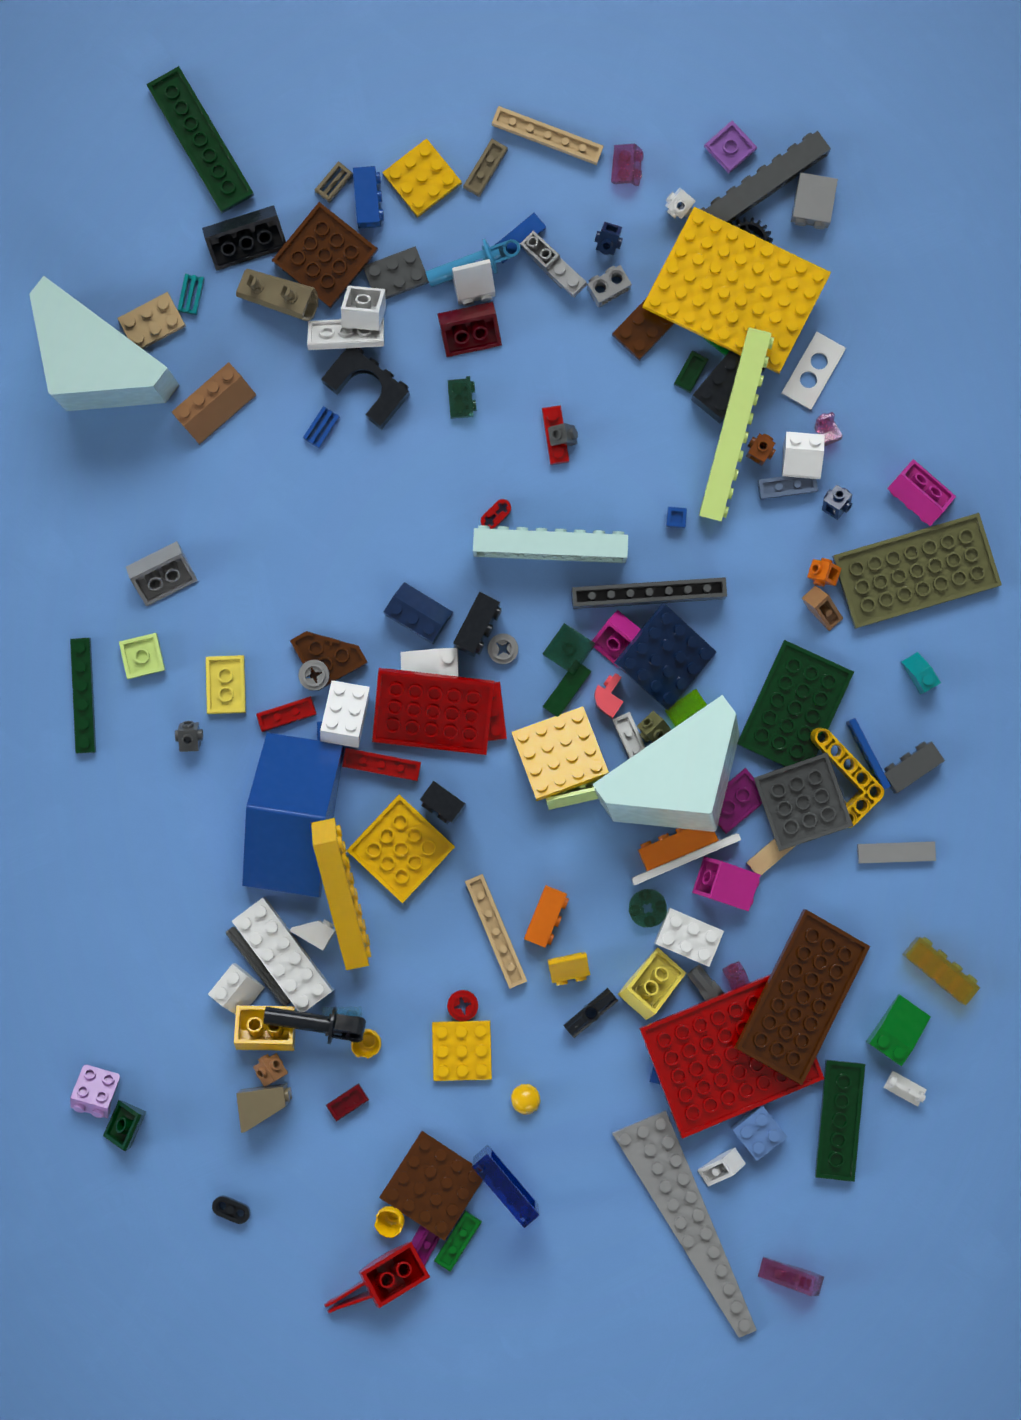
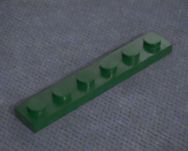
[70,638,96,754]

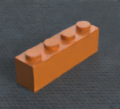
[638,828,719,871]

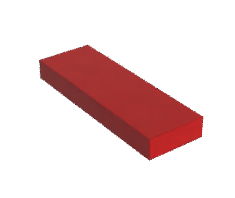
[256,696,317,732]

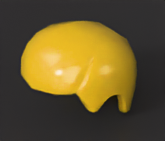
[351,1029,381,1059]
[511,1084,541,1115]
[374,1206,405,1238]

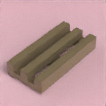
[315,161,353,203]

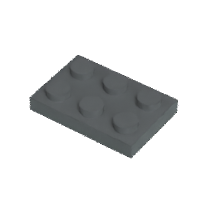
[363,246,429,299]

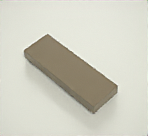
[463,139,508,197]

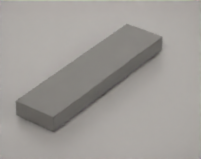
[857,842,936,863]

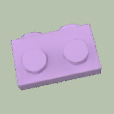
[70,1065,120,1118]

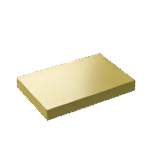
[206,655,246,714]

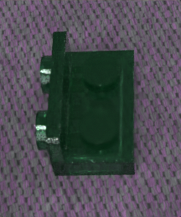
[448,376,477,419]

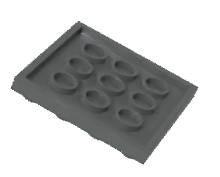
[754,753,853,851]

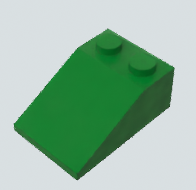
[866,994,931,1066]

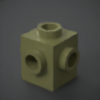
[637,711,671,743]

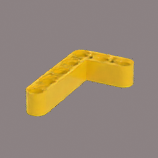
[810,728,884,828]

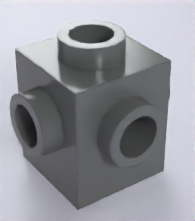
[175,721,203,752]

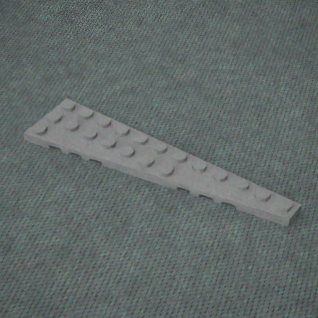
[612,1110,757,1338]

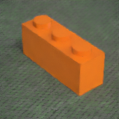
[524,885,569,948]

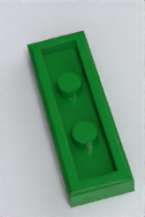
[434,1210,482,1272]

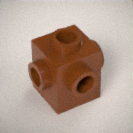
[746,433,776,466]

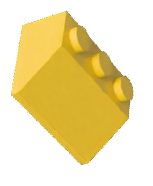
[234,1005,295,1051]

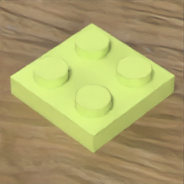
[119,633,166,679]

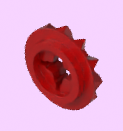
[447,990,478,1021]

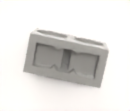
[587,265,632,308]

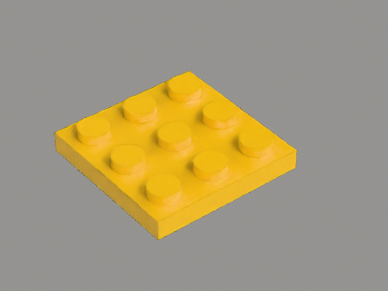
[382,138,462,218]
[432,1020,492,1081]

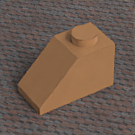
[802,585,843,631]

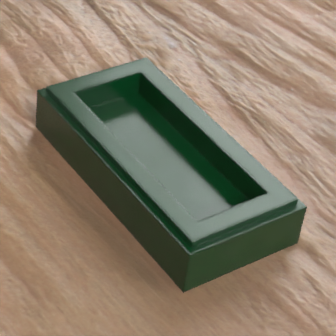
[674,350,709,393]

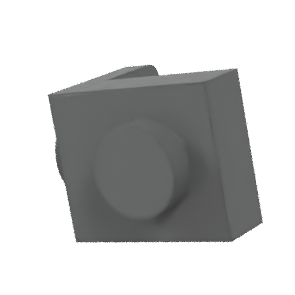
[548,423,578,446]

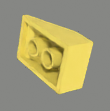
[617,947,686,1020]

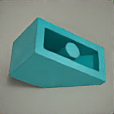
[901,652,941,695]

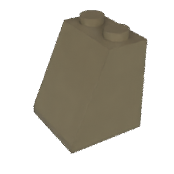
[236,1083,292,1133]

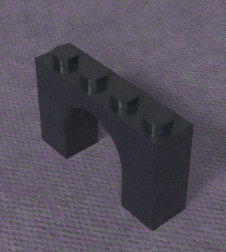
[321,348,410,430]

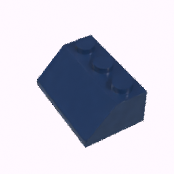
[383,582,453,644]

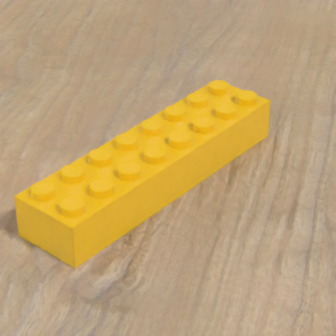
[311,818,372,970]

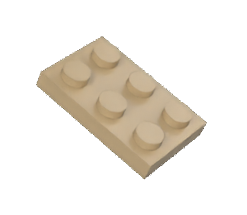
[117,292,186,349]

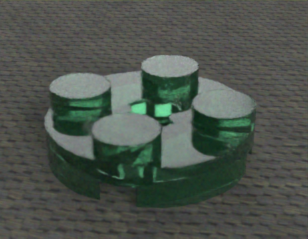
[628,889,667,927]

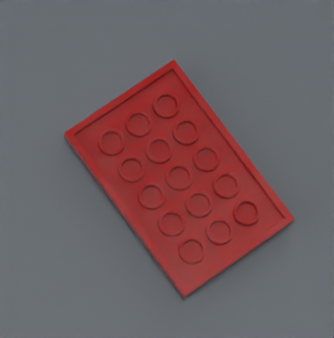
[372,668,495,755]

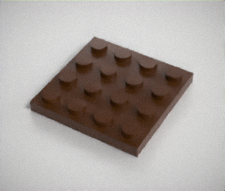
[272,202,378,309]
[379,1131,487,1241]

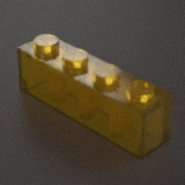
[902,937,980,1006]

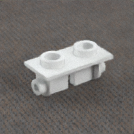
[883,1071,927,1107]

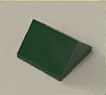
[103,1100,146,1151]

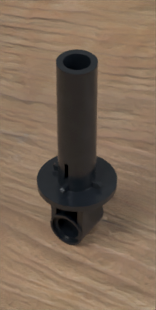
[263,1006,366,1044]

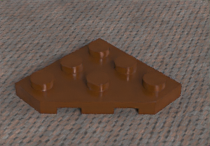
[290,631,368,691]

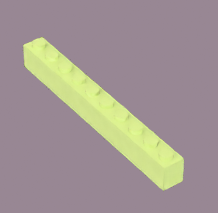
[699,327,774,522]

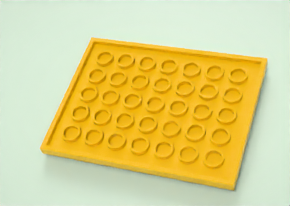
[642,207,831,374]

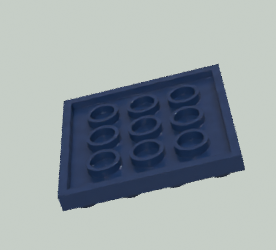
[614,603,716,711]

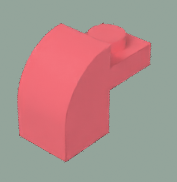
[594,673,624,719]

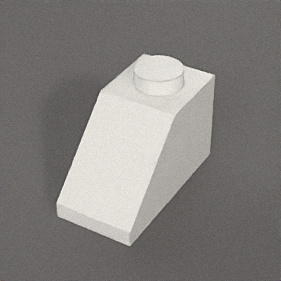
[290,919,335,951]
[698,1148,746,1186]

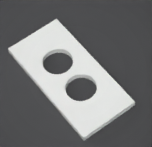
[781,332,846,410]

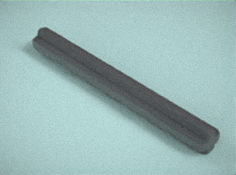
[226,927,291,1006]

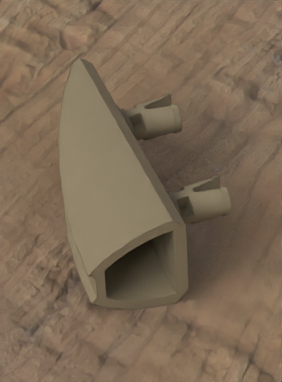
[236,269,318,321]

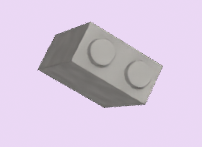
[791,173,838,229]

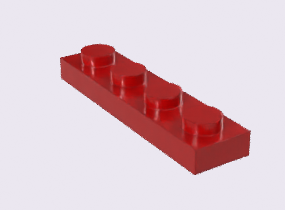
[342,748,421,781]

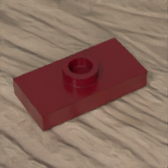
[326,1083,369,1121]

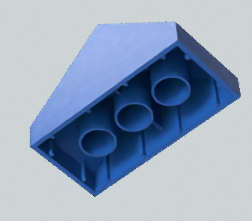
[242,733,345,897]

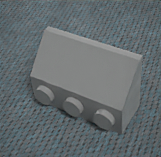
[126,541,198,606]

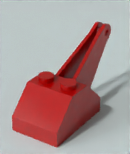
[324,1242,430,1313]

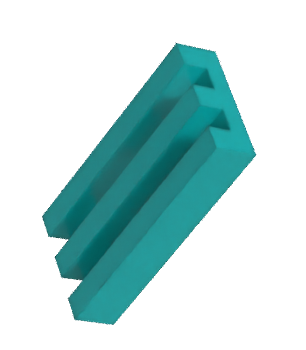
[177,273,204,315]

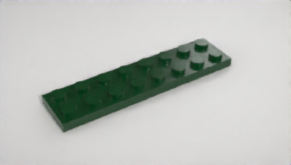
[146,66,254,213]

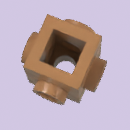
[253,1053,288,1087]

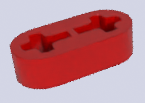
[481,499,511,529]

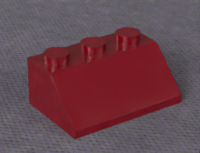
[437,302,502,357]

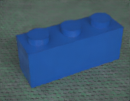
[353,166,384,229]

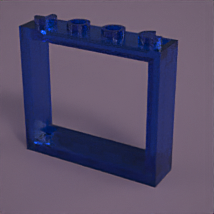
[472,1145,539,1228]

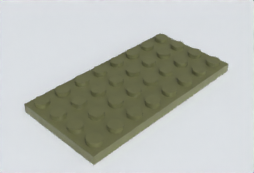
[832,513,1002,629]

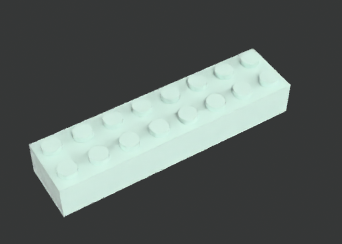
[473,525,628,563]

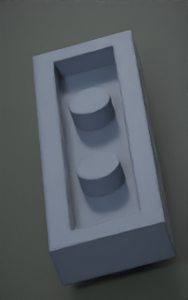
[758,476,818,500]

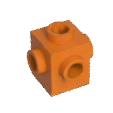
[807,558,842,587]

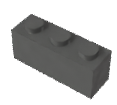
[884,741,945,794]

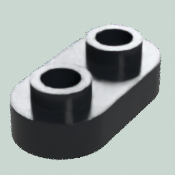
[212,1195,250,1224]

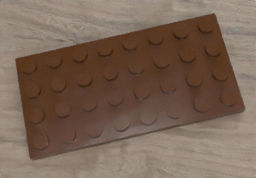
[734,909,870,1085]

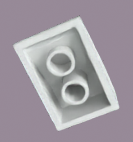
[452,259,495,306]
[401,648,459,677]

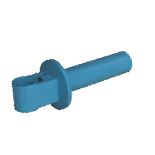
[426,239,521,287]

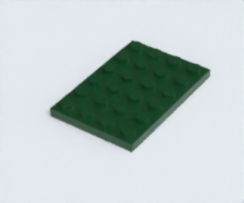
[737,640,854,767]

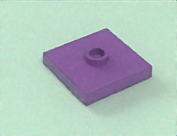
[704,120,757,174]

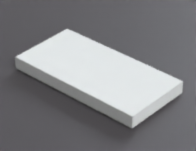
[307,317,384,350]

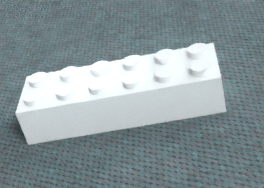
[232,897,334,1012]

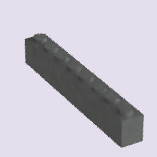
[700,131,831,223]
[572,577,727,609]

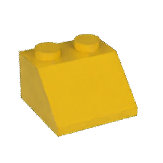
[547,952,590,986]

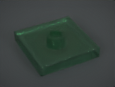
[543,623,596,675]

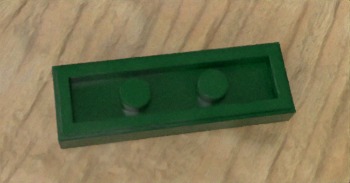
[543,660,591,717]

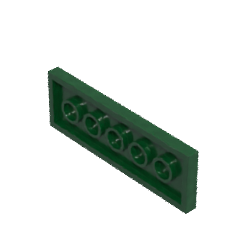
[815,1059,865,1182]

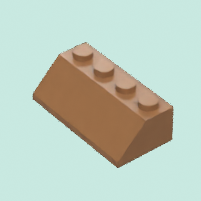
[172,362,256,445]

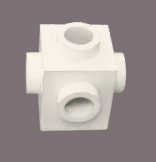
[665,188,696,219]

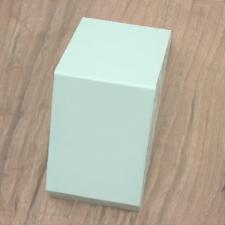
[29,276,179,411]
[592,695,740,832]

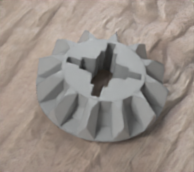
[488,634,518,664]
[299,660,329,691]

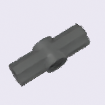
[687,964,724,1000]

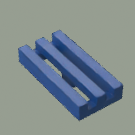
[303,406,340,449]

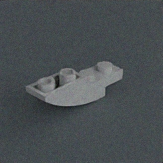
[520,231,587,297]

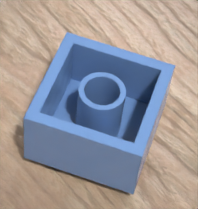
[730,1105,787,1161]

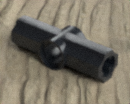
[563,987,618,1038]

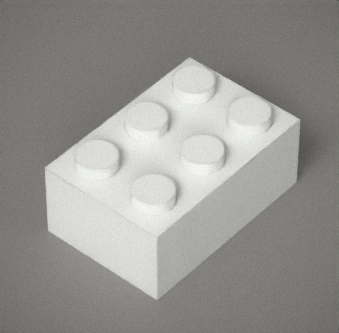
[320,681,370,748]
[654,908,724,967]

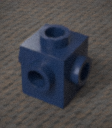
[594,222,623,255]
[822,485,853,520]

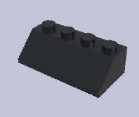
[202,205,286,271]

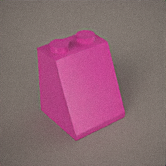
[692,856,761,912]

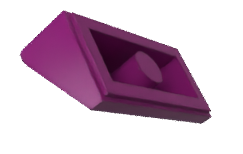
[411,1225,440,1266]

